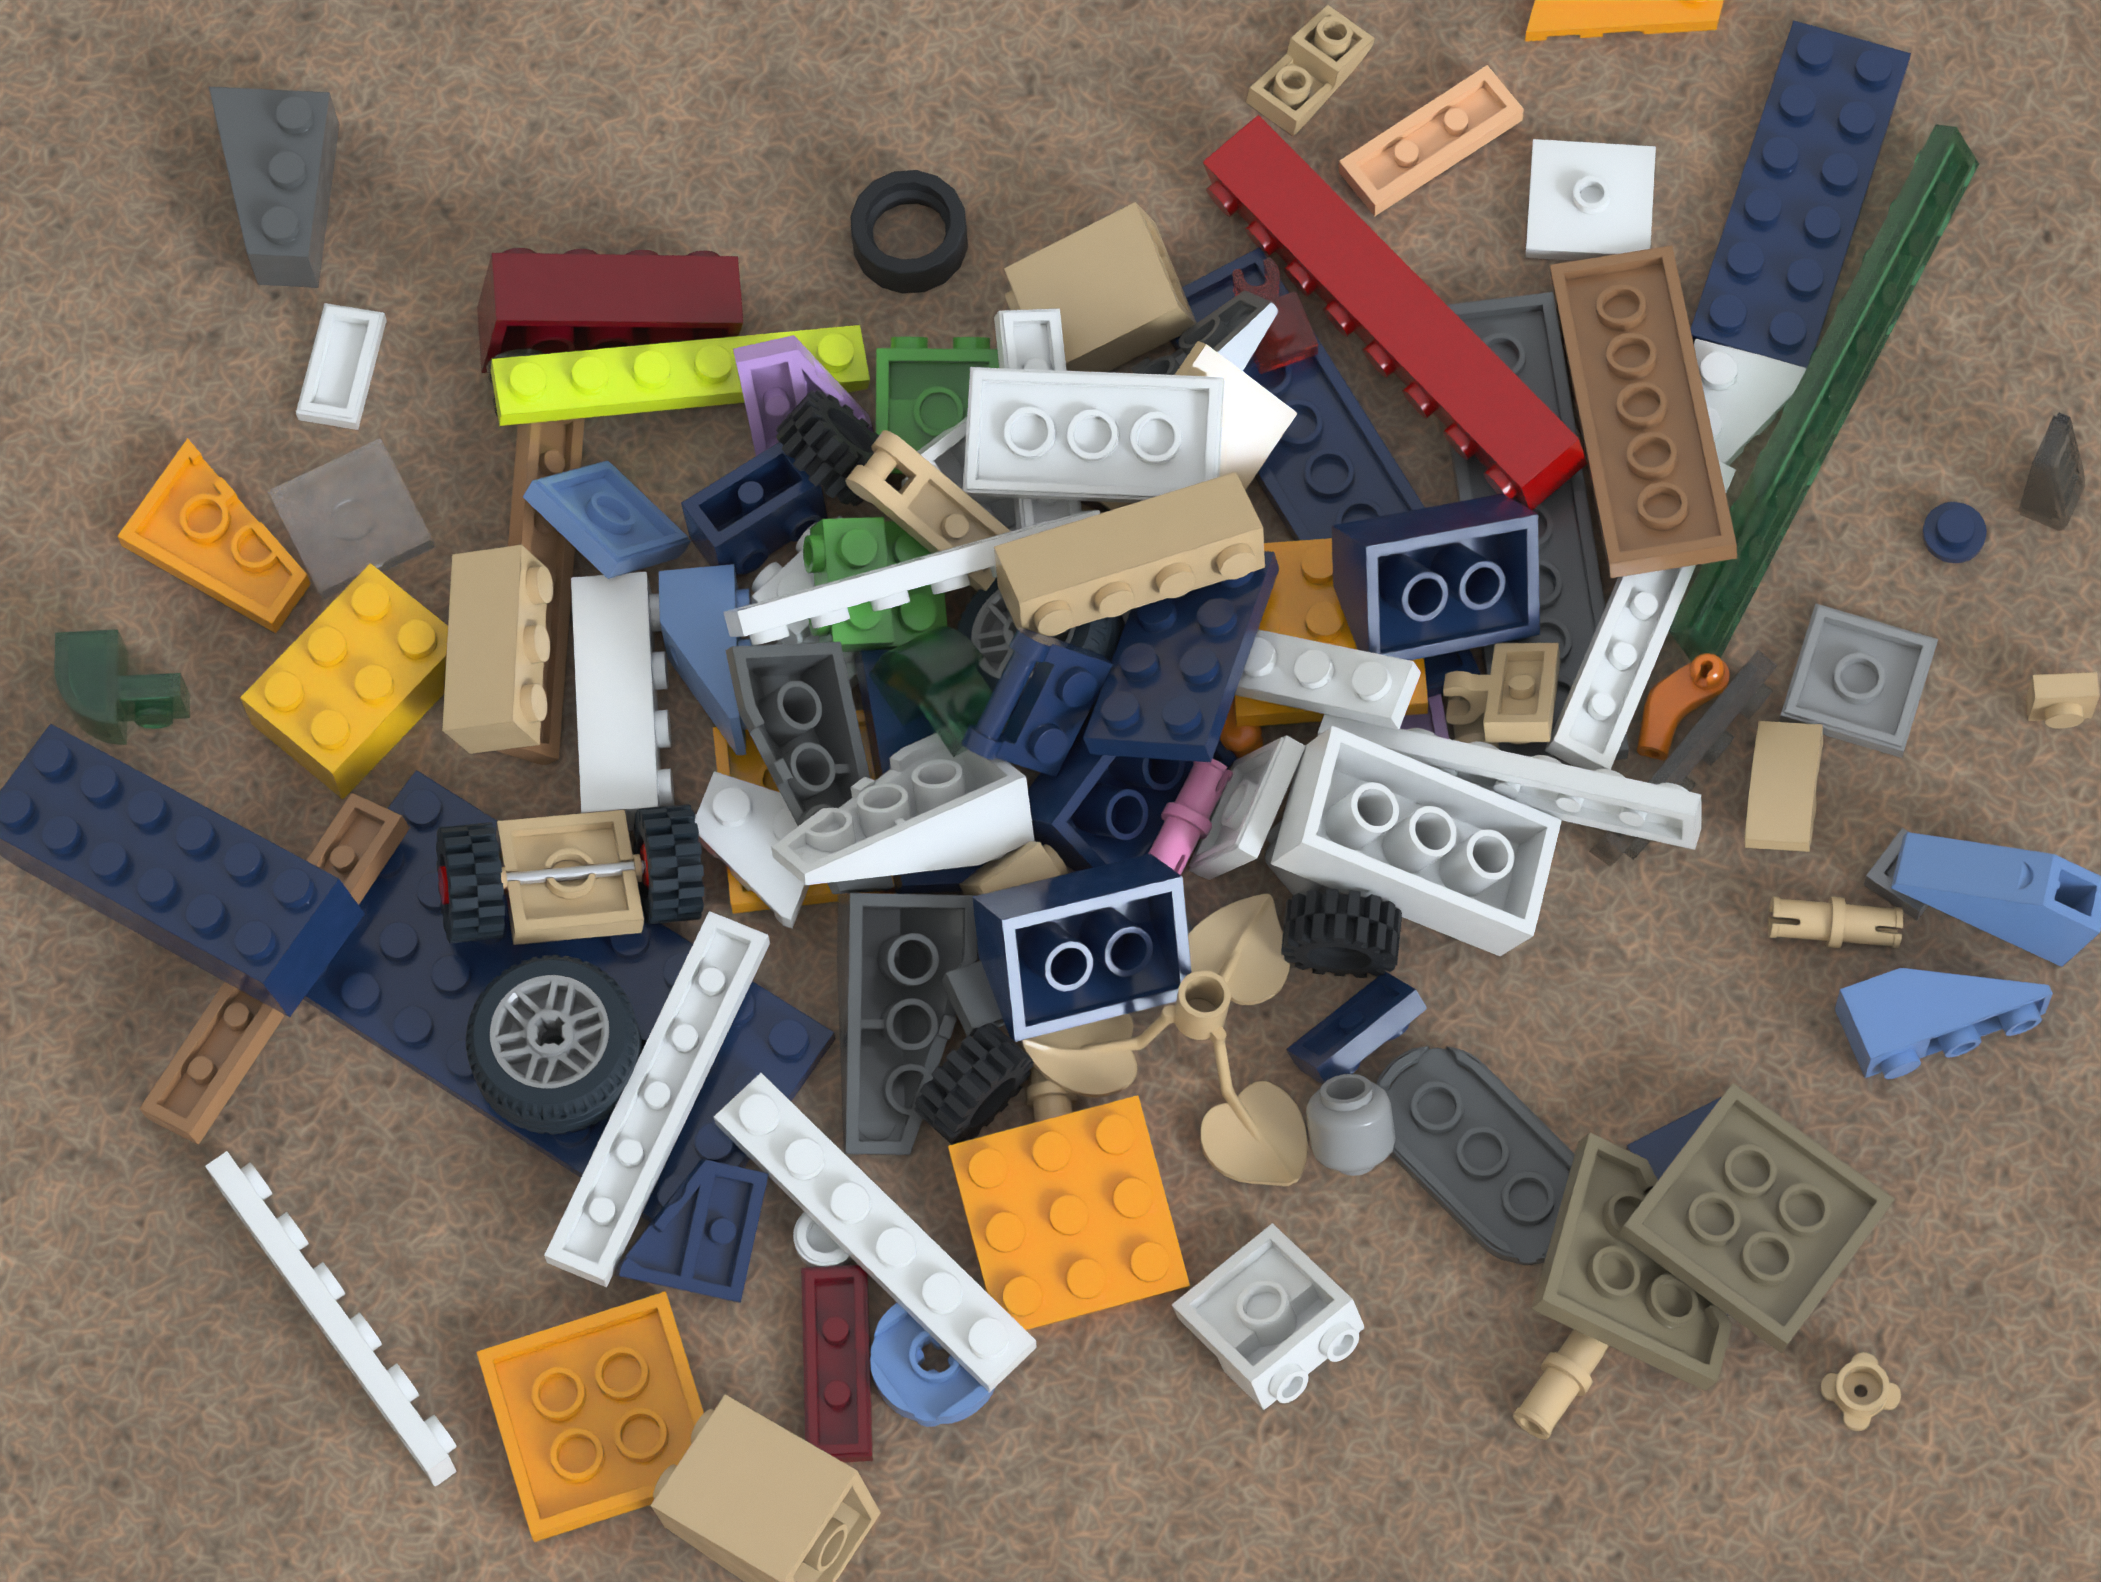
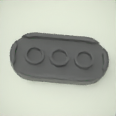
[1376,1046,1575,1266]

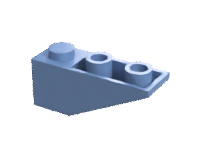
[658,564,752,755]
[1891,832,2101,967]
[1835,968,2053,1079]

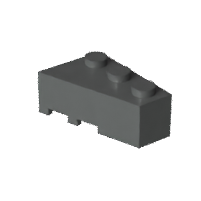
[209,87,339,288]

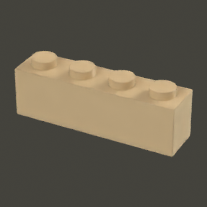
[994,472,1265,636]

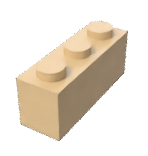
[442,545,553,754]

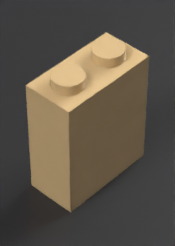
[1004,202,1196,372]

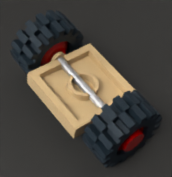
[436,804,704,945]

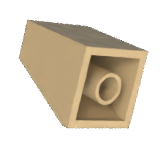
[650,1394,881,1582]

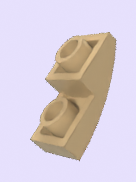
[1246,5,1375,136]
[1745,721,1823,852]

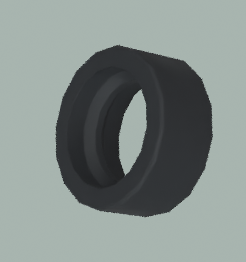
[850,170,968,294]

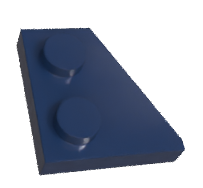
[614,1160,769,1303]

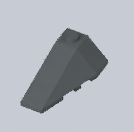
[725,642,894,894]

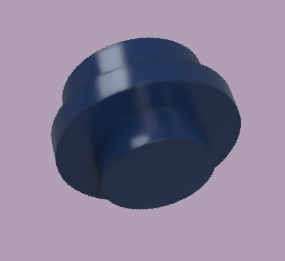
[1922,502,1987,563]

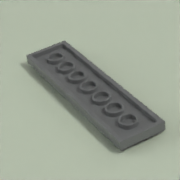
[1447,292,1629,766]

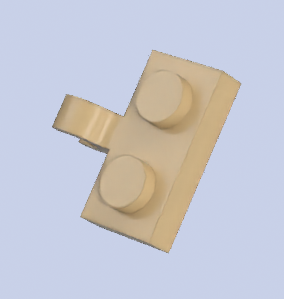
[1443,643,1560,744]

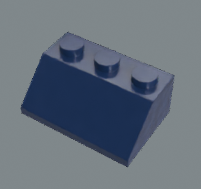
[1331,494,1540,660]
[1028,711,1237,872]
[972,854,1192,1042]

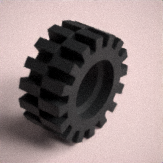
[776,390,879,506]
[1281,889,1402,978]
[914,1024,1034,1145]

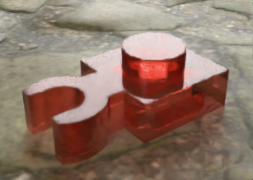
[1233,258,1318,374]

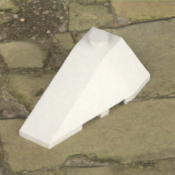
[771,724,1034,885]

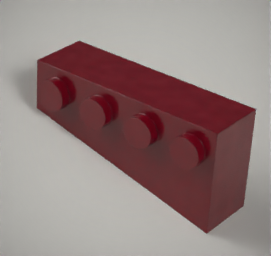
[477,248,744,373]

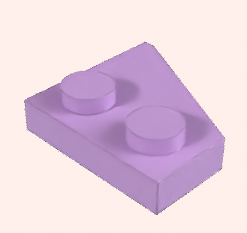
[733,335,874,456]

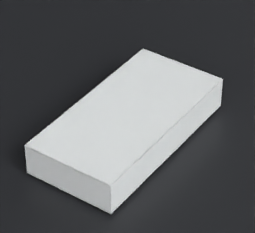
[296,303,387,430]

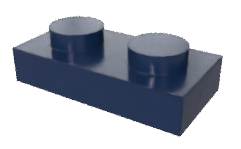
[1286,971,1427,1084]

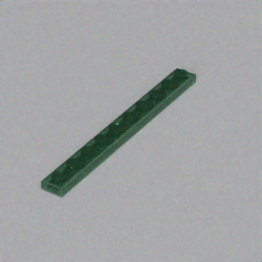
[1669,124,1979,662]

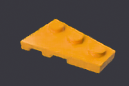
[1525,0,1724,41]
[117,438,311,633]

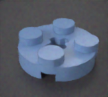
[870,1303,995,1427]

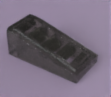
[2018,412,2085,531]

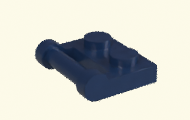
[961,627,1113,777]

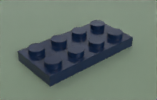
[1083,551,1279,762]

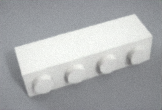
[571,572,674,831]

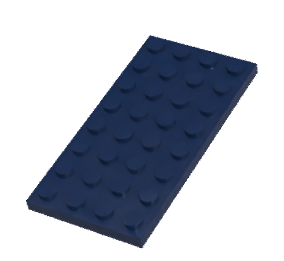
[303,770,836,1223]

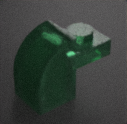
[869,626,1010,757]
[54,629,190,745]

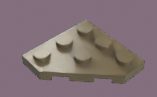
[1531,1132,1732,1391]

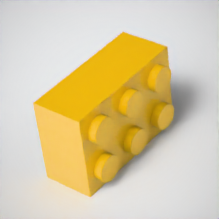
[240,563,448,799]

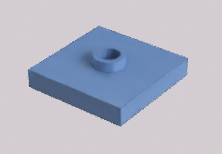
[523,461,691,579]

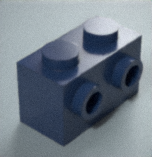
[681,442,828,575]

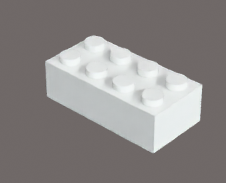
[1271,726,1562,956]

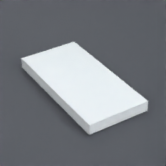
[963,367,1225,503]

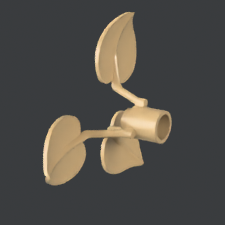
[1022,893,1308,1186]

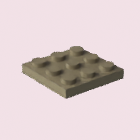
[1619,1083,1895,1354]

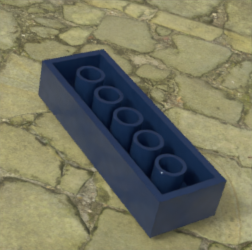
[0,724,365,1017]

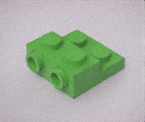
[876,337,999,474]
[803,517,949,652]

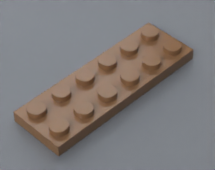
[1550,245,1737,578]

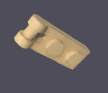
[845,430,1010,592]

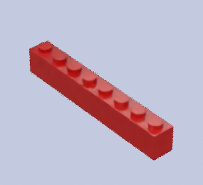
[1203,115,1587,510]

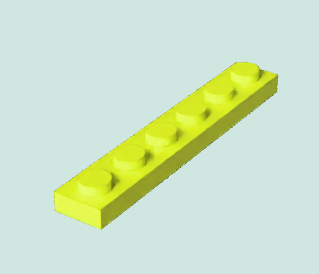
[491,325,870,426]

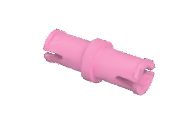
[1148,758,1233,875]

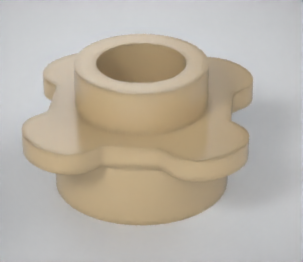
[1820,1352,1901,1431]

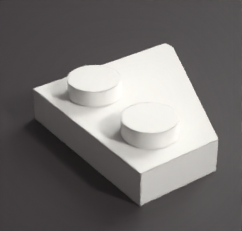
[1694,339,1812,466]
[695,771,809,929]

